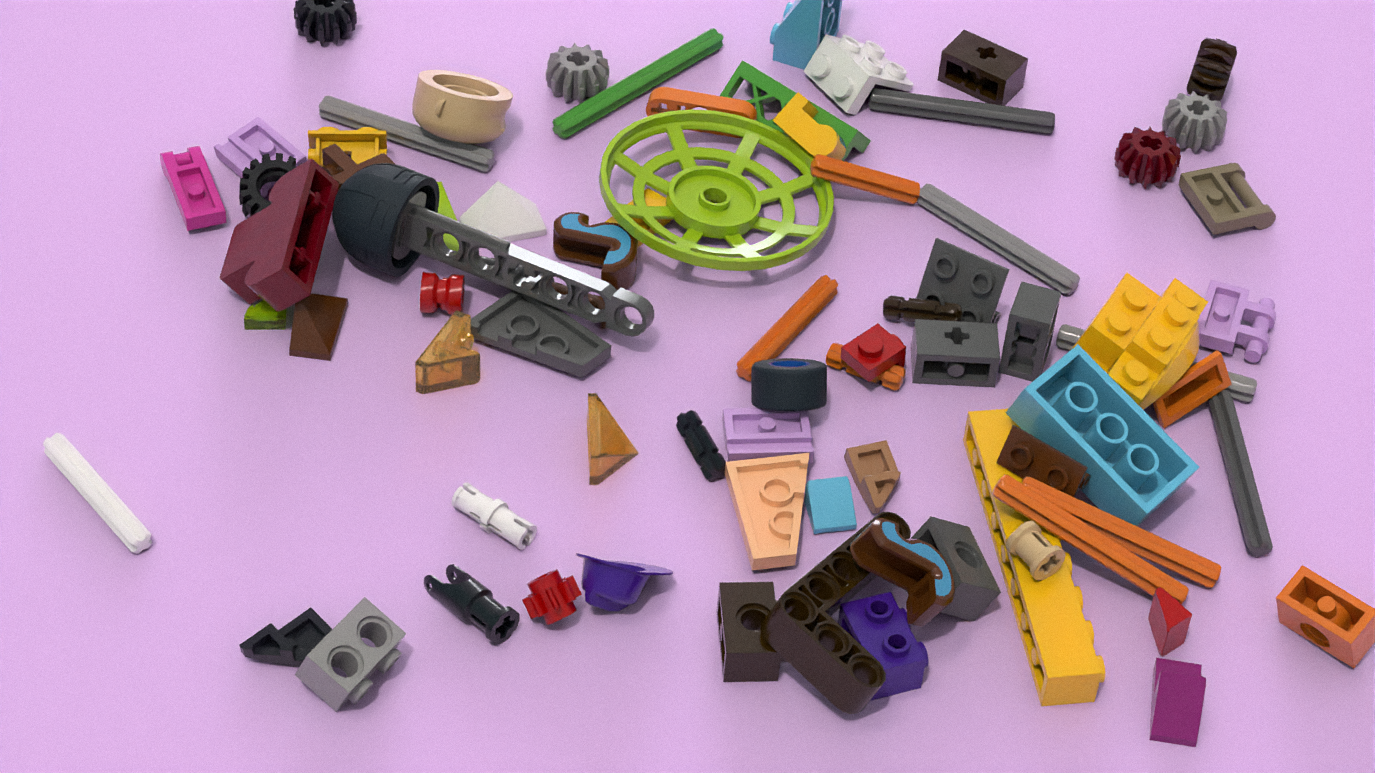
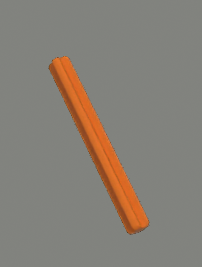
[992,474,1189,605]
[1021,476,1221,588]

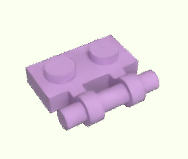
[1198,280,1276,363]

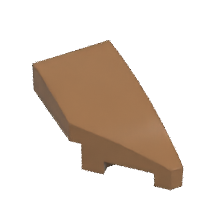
[844,440,901,514]

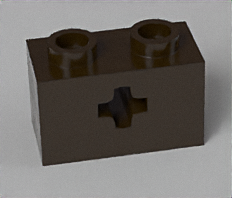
[937,29,1028,106]

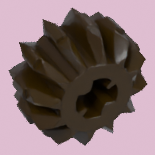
[1186,38,1237,101]

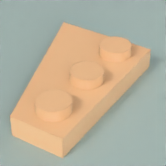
[725,453,809,571]

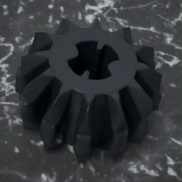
[294,0,357,46]

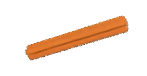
[736,275,838,381]

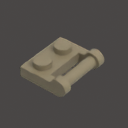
[1178,163,1276,235]

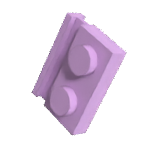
[214,117,307,197]
[722,408,814,463]

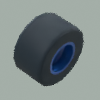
[751,358,827,411]

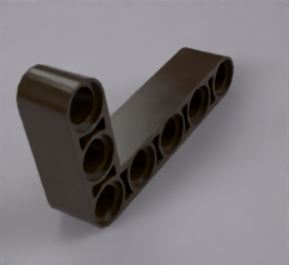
[760,512,911,714]

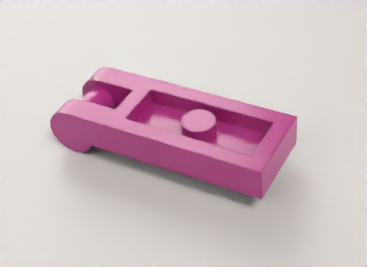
[160,146,227,231]

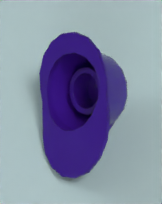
[576,553,673,611]

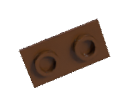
[996,425,1091,497]

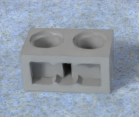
[295,597,406,712]

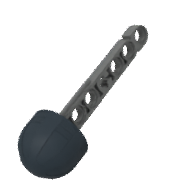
[332,163,654,337]

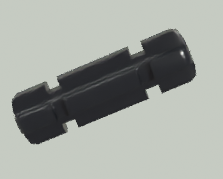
[676,410,726,481]

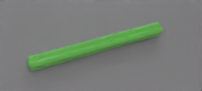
[552,28,724,139]

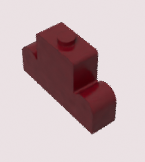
[220,158,339,311]

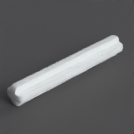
[43,433,152,554]

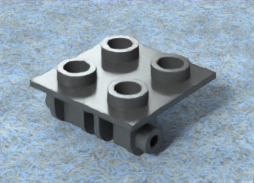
[916,238,1010,323]

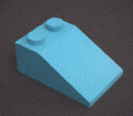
[770,0,842,70]

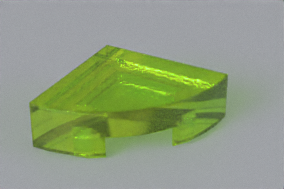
[244,300,288,330]

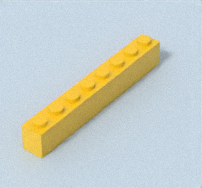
[963,409,1105,706]

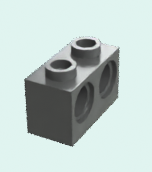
[998,281,1062,382]

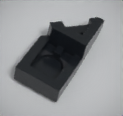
[239,607,332,667]

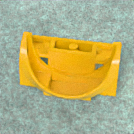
[1072,272,1208,410]

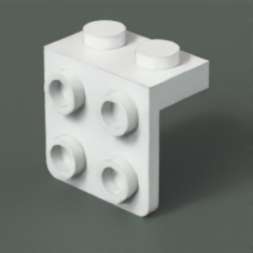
[803,34,914,115]

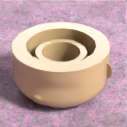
[412,70,513,144]

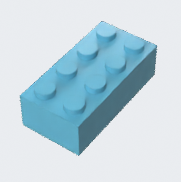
[1006,344,1199,526]

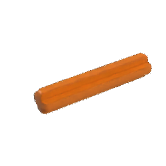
[810,154,920,204]

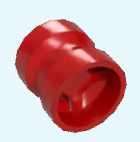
[420,272,465,315]

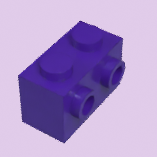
[838,592,929,701]

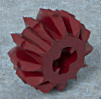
[1114,126,1181,189]

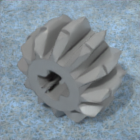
[546,43,610,103]
[1162,91,1227,153]

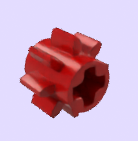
[522,569,582,625]

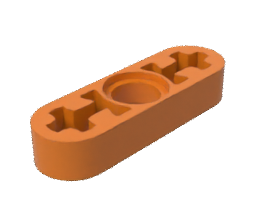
[646,87,757,138]

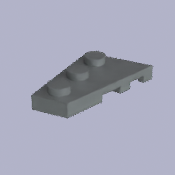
[464,290,611,378]

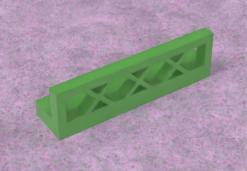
[720,60,871,161]

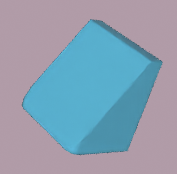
[804,476,857,534]

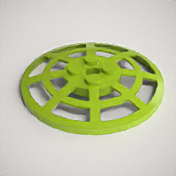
[599,109,834,271]

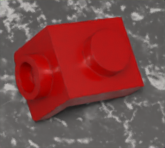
[841,323,906,382]

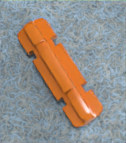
[826,343,906,391]

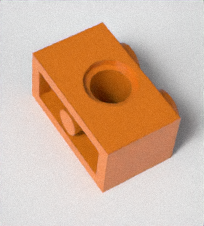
[1276,565,1375,668]

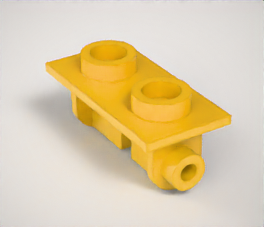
[308,127,387,167]

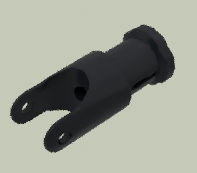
[424,564,520,645]

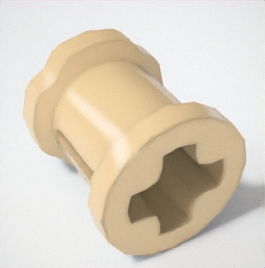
[1006,521,1066,581]

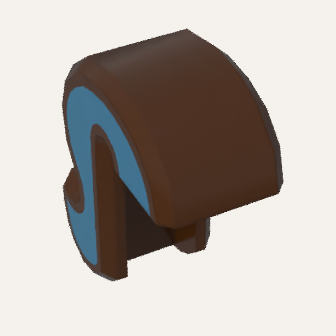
[553,212,638,290]
[850,518,955,627]

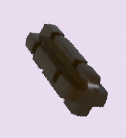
[883,295,962,322]

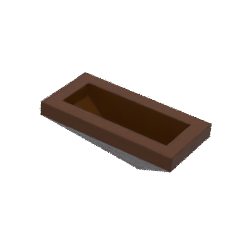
[289,293,348,361]

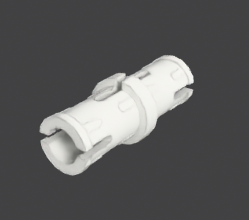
[451,483,537,550]

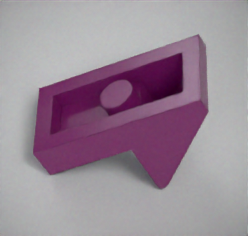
[1149,658,1206,747]

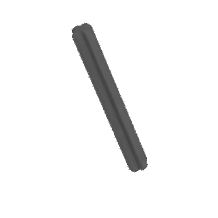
[869,88,1055,134]
[1208,389,1273,557]

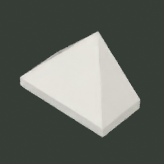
[459,181,547,242]

